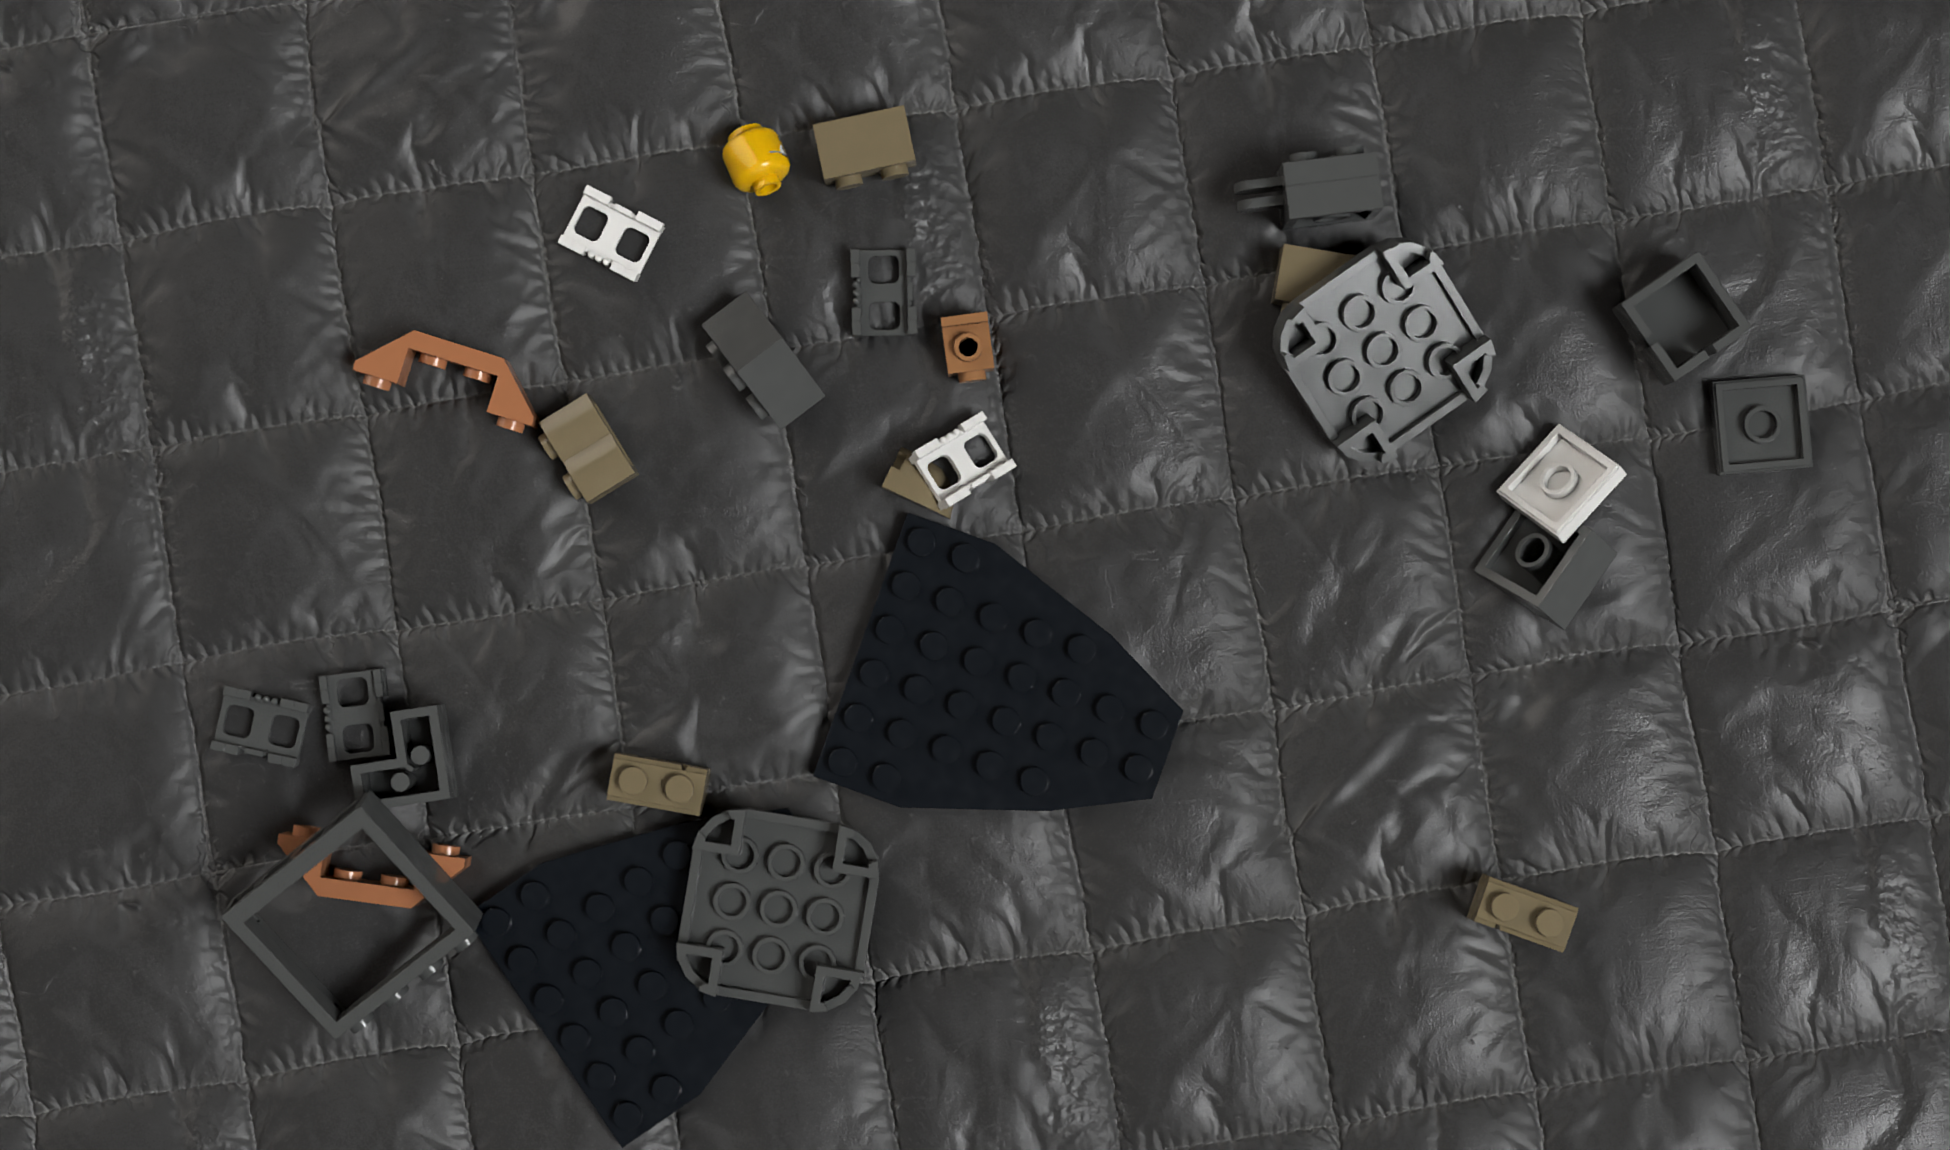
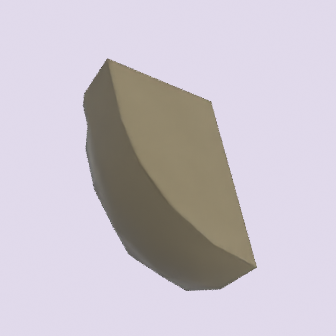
[882,447,954,519]

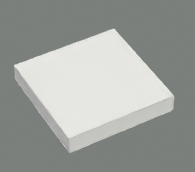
[1496,424,1627,544]

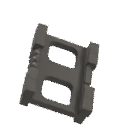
[850,248,918,337]
[319,668,396,762]
[210,685,312,768]

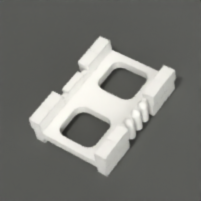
[557,185,665,282]
[908,411,1017,511]

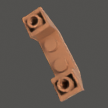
[352,330,540,434]
[277,824,472,909]

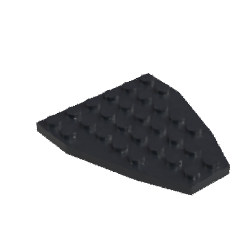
[813,513,1184,811]
[475,807,793,1148]

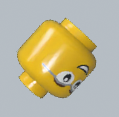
[722,123,790,196]

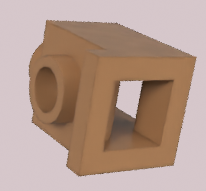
[941,311,995,383]

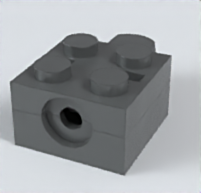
[1233,145,1384,231]

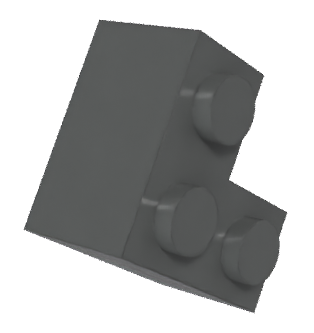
[702,291,825,430]
[350,704,459,808]

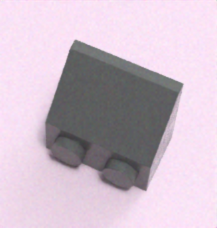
[1473,510,1618,630]

